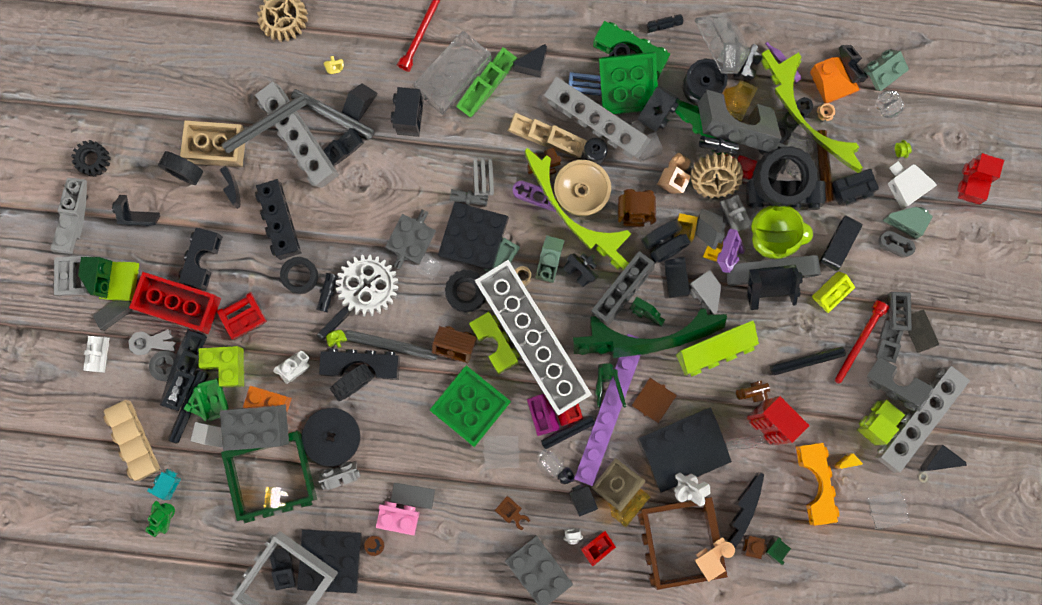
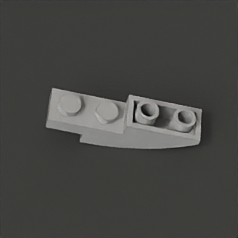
[51,178,87,254]

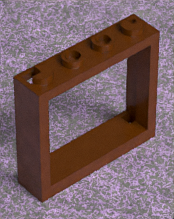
[638,497,728,590]

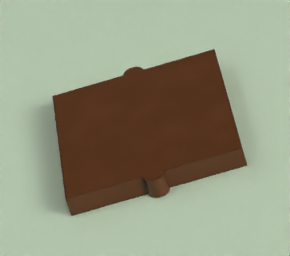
[631,378,677,423]

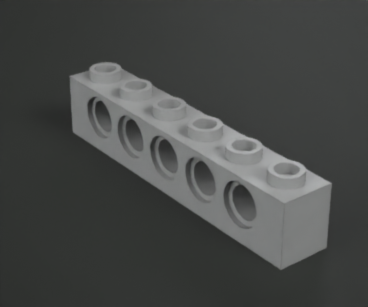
[544,77,651,159]
[255,81,339,188]
[875,366,970,473]

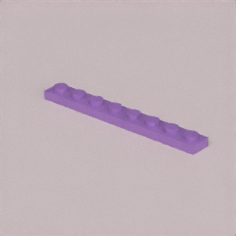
[574,334,641,486]

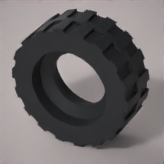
[158,151,204,185]
[445,269,486,313]
[330,364,374,402]

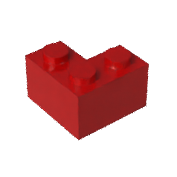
[957,153,1005,205]

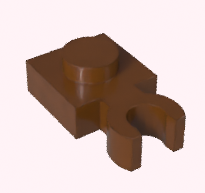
[494,495,530,530]

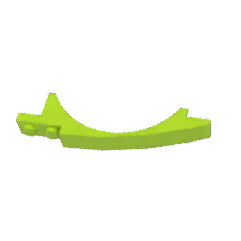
[761,49,863,173]
[524,147,631,270]

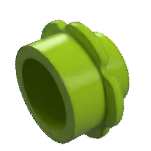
[894,140,912,158]

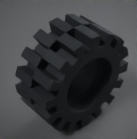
[71,140,111,177]

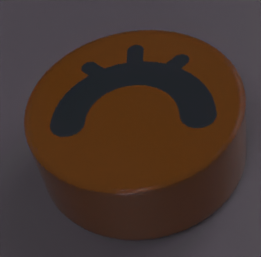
[364,536,385,556]

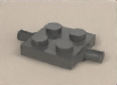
[385,209,436,270]

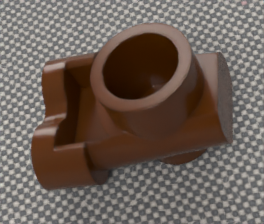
[736,380,770,403]

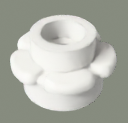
[563,528,583,544]

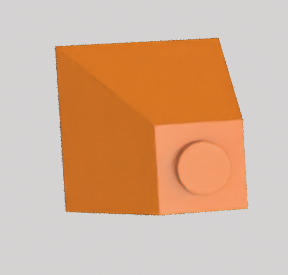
[810,57,860,103]

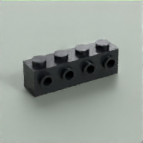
[255,179,302,260]

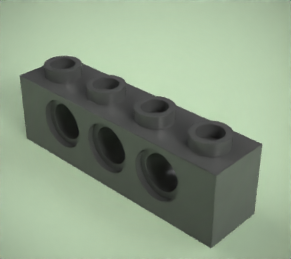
[591,251,655,327]

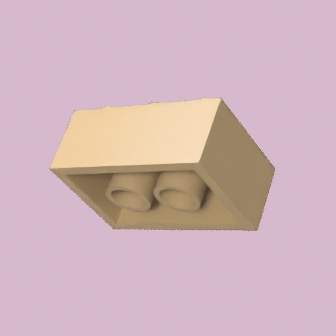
[180,121,245,167]

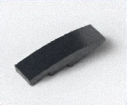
[160,329,207,411]
[726,472,764,548]

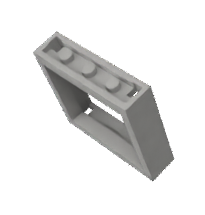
[230,531,338,605]

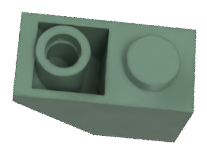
[535,235,565,283]

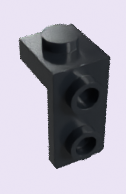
[112,195,160,226]

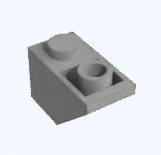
[689,270,721,315]

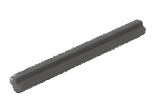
[291,89,375,139]
[222,95,307,153]
[345,330,438,360]

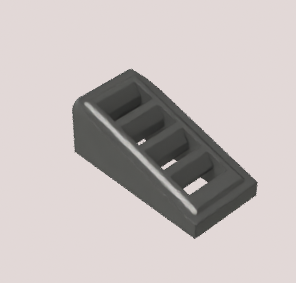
[887,292,912,331]

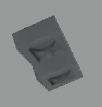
[876,320,904,363]
[391,483,435,509]

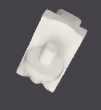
[83,336,110,373]
[273,351,310,384]
[675,473,710,507]

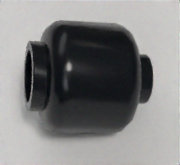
[583,138,608,164]

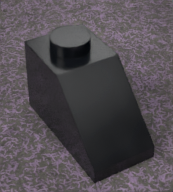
[569,484,598,517]

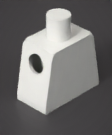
[888,161,937,210]

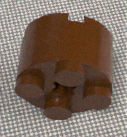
[618,189,656,227]

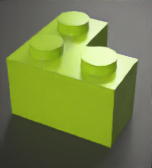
[199,346,244,388]
[857,400,905,445]

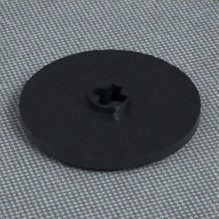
[302,408,361,466]

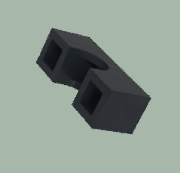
[178,227,223,290]

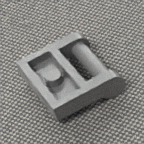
[54,256,90,296]

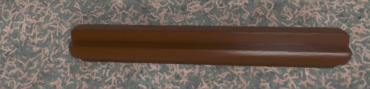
[817,130,834,203]

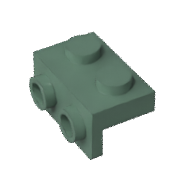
[863,49,909,91]

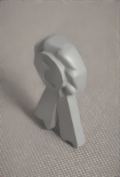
[129,329,176,355]

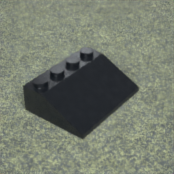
[637,407,732,493]

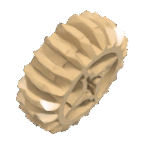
[257,0,308,42]
[691,152,743,199]

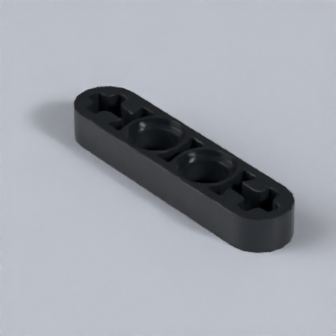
[758,97,813,156]

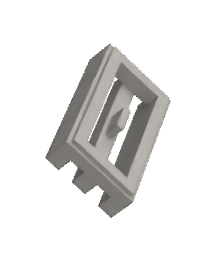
[473,159,494,195]

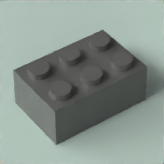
[220,404,289,451]
[505,535,573,605]

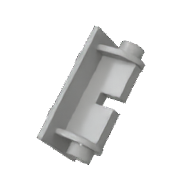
[318,461,361,490]

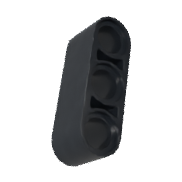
[820,215,863,271]

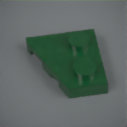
[629,296,665,327]

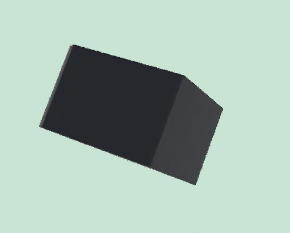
[513,44,547,78]
[342,83,378,121]
[920,445,967,471]

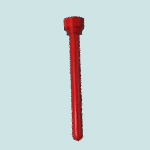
[397,0,440,72]
[835,300,890,384]

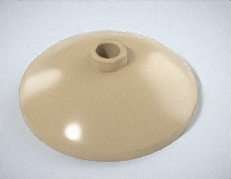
[554,160,611,216]

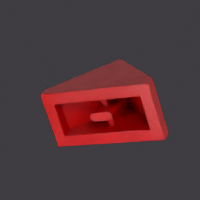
[580,531,616,566]

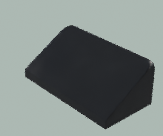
[664,257,690,298]

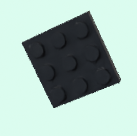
[438,202,509,270]
[297,529,362,593]

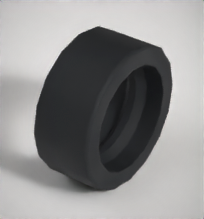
[280,257,318,294]

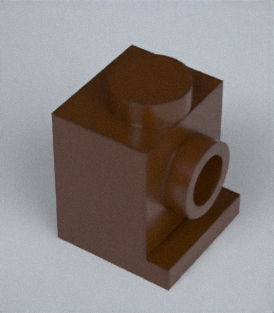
[741,535,767,559]

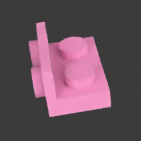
[376,501,420,535]

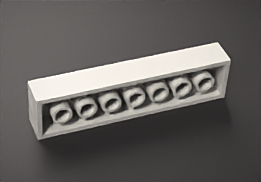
[475,260,592,415]

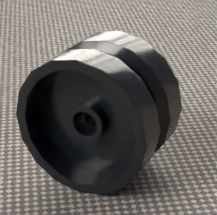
[682,58,728,106]
[641,219,691,264]

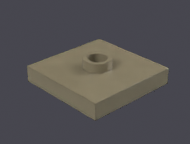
[591,458,645,512]

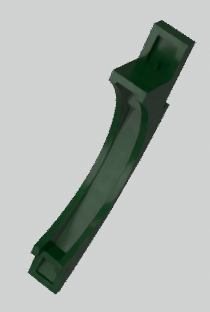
[573,309,727,358]

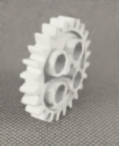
[336,255,398,316]

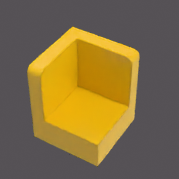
[675,213,698,242]

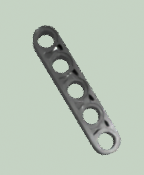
[726,255,821,286]

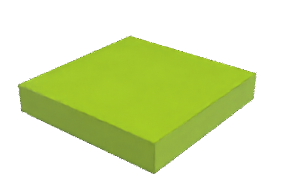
[99,262,139,301]

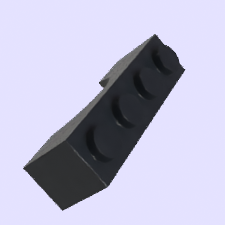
[319,348,400,380]

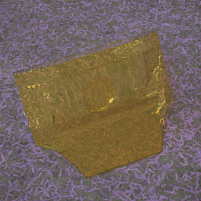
[723,80,757,122]
[608,489,650,527]

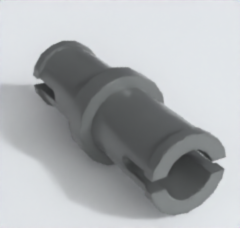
[449,189,488,207]

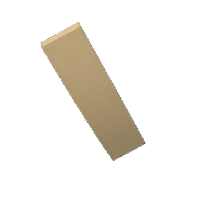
[507,113,587,158]

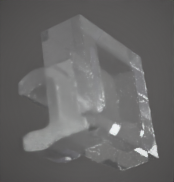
[416,254,443,281]

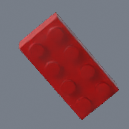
[129,272,222,334]
[747,396,810,445]

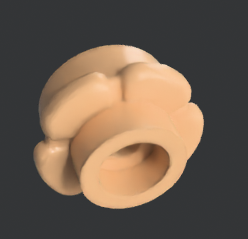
[817,103,835,121]

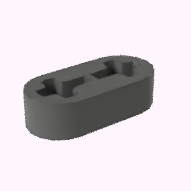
[878,231,916,258]

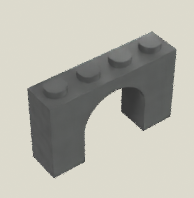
[698,90,781,152]

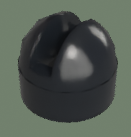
[557,467,574,485]

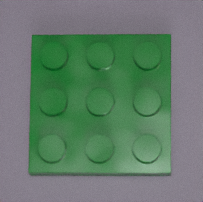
[599,52,659,114]
[429,365,511,447]

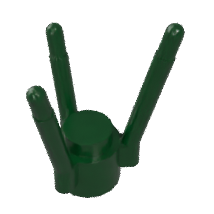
[595,363,626,408]

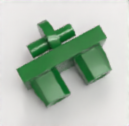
[146,501,175,537]

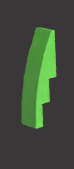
[456,47,519,118]

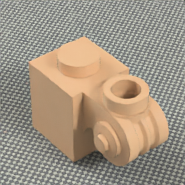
[657,153,691,194]
[694,537,735,582]

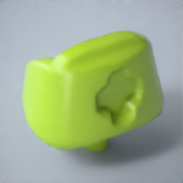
[326,330,347,348]

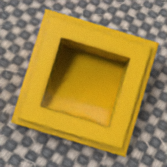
[834,453,863,469]

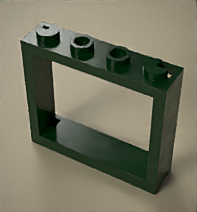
[221,431,317,524]

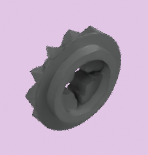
[149,351,176,382]

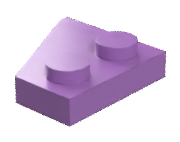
[717,229,746,273]

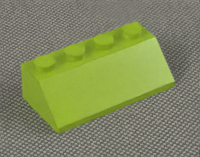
[676,320,759,377]

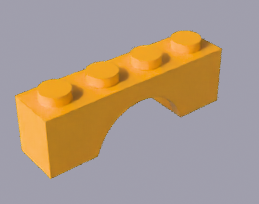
[796,443,839,526]

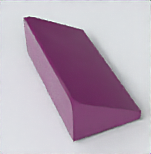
[527,394,560,436]

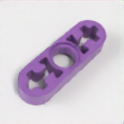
[513,181,563,212]

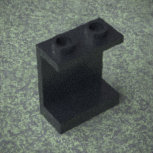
[746,265,803,310]

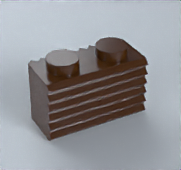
[432,326,477,364]

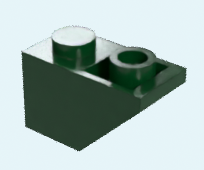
[78,257,113,298]

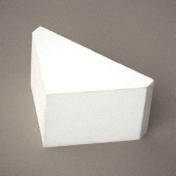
[191,422,223,448]

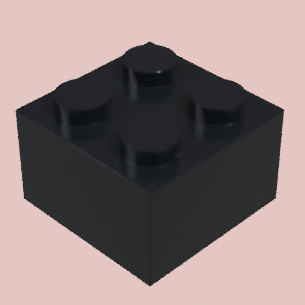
[391,87,424,137]

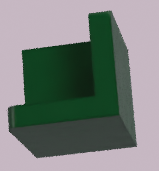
[765,536,791,566]

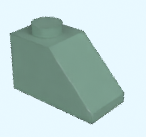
[883,207,933,239]

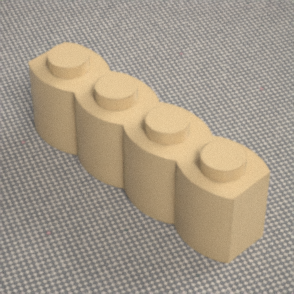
[103,400,161,481]

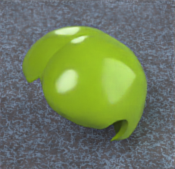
[751,206,813,259]

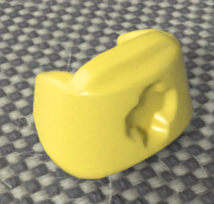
[323,56,344,74]

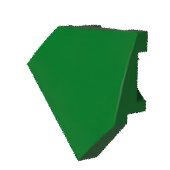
[184,378,229,421]

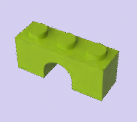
[469,312,520,375]

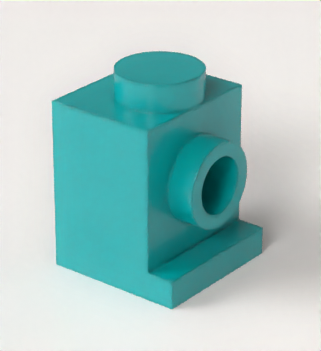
[147,468,181,500]

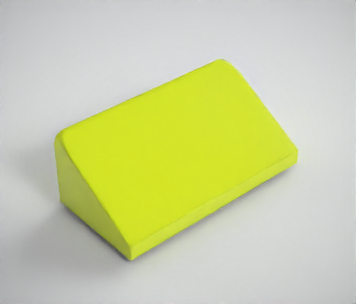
[812,271,855,313]

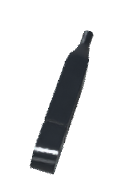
[317,306,351,341]

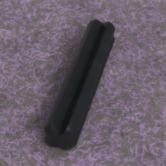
[541,416,595,449]

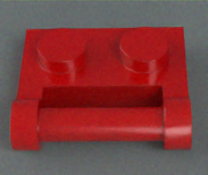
[217,292,267,340]

